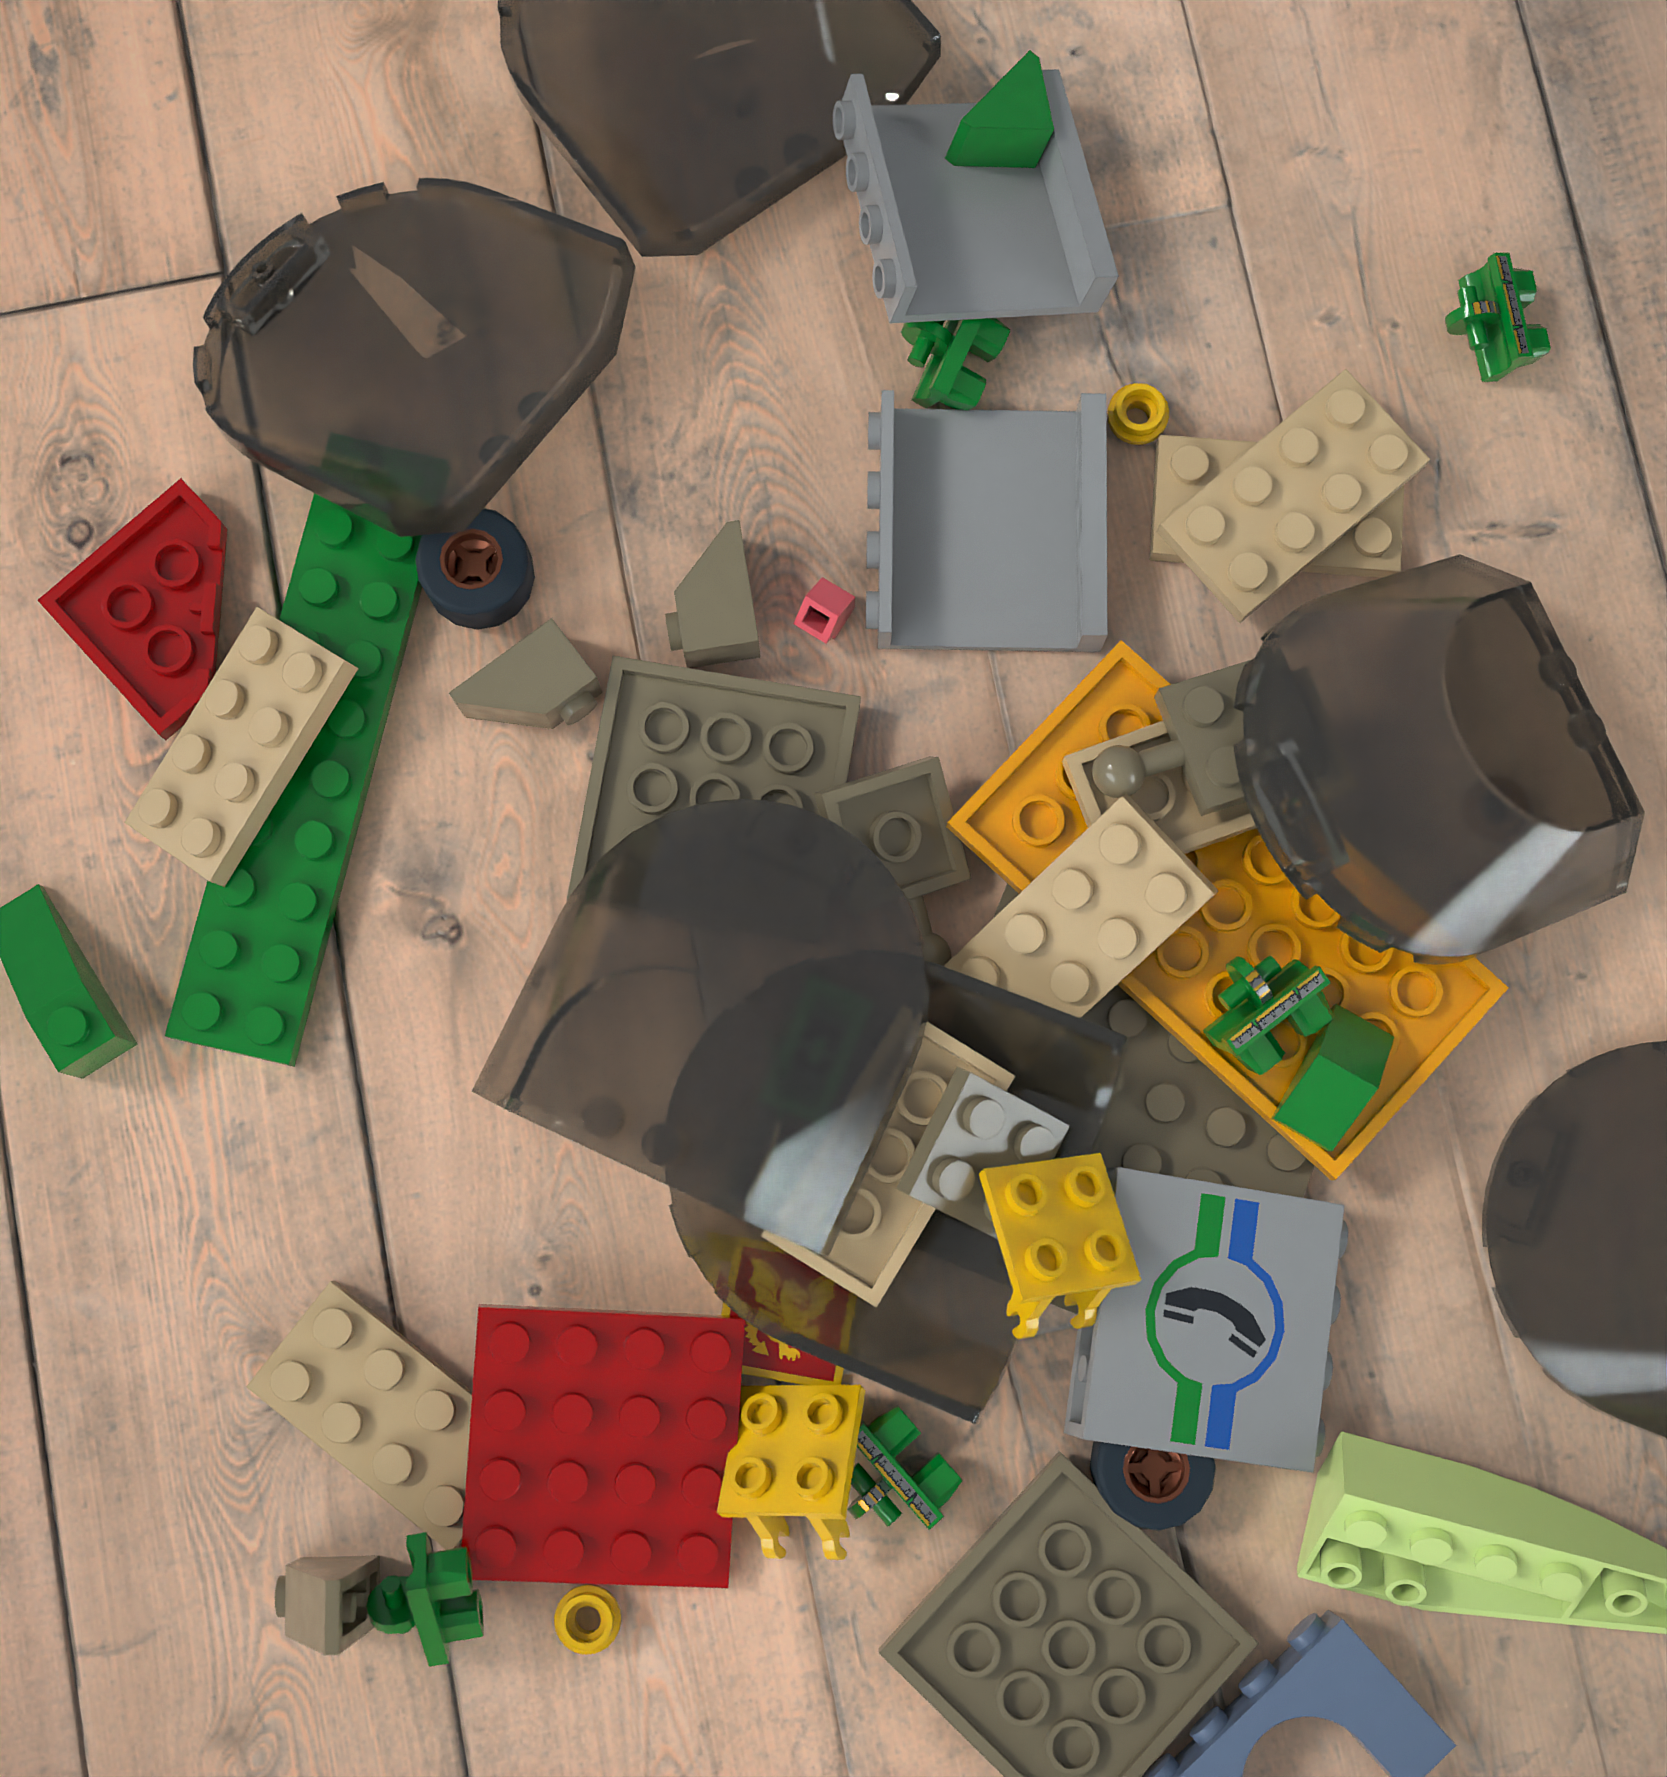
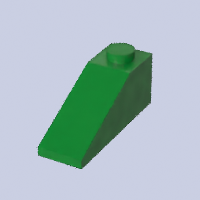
[0,884,138,1079]

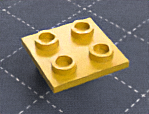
[979,1153,1141,1339]
[717,1385,865,1560]

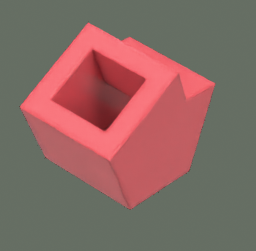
[793,577,855,644]

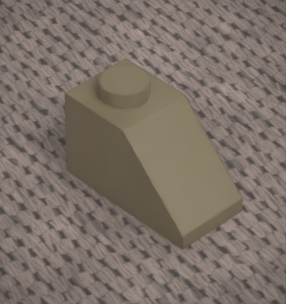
[665,520,760,668]
[449,618,603,729]

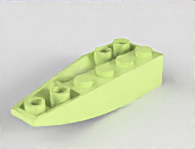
[1297,1431,1667,1634]

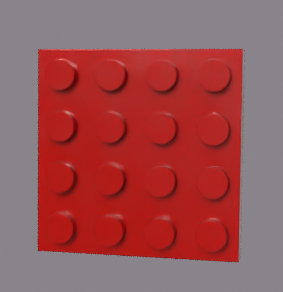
[461,1304,745,1588]

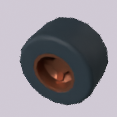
[415,506,535,630]
[1089,1441,1216,1531]

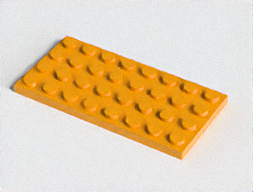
[946,640,1509,1180]

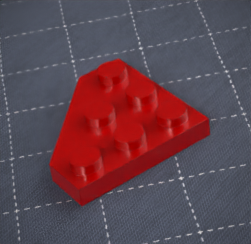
[37,478,228,740]

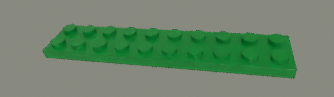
[165,437,453,1067]

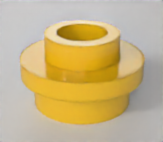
[1107,383,1169,445]
[554,1584,622,1655]

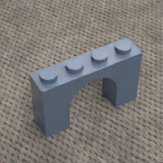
[1142,1610,1456,1777]

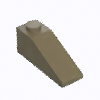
[275,1555,380,1655]

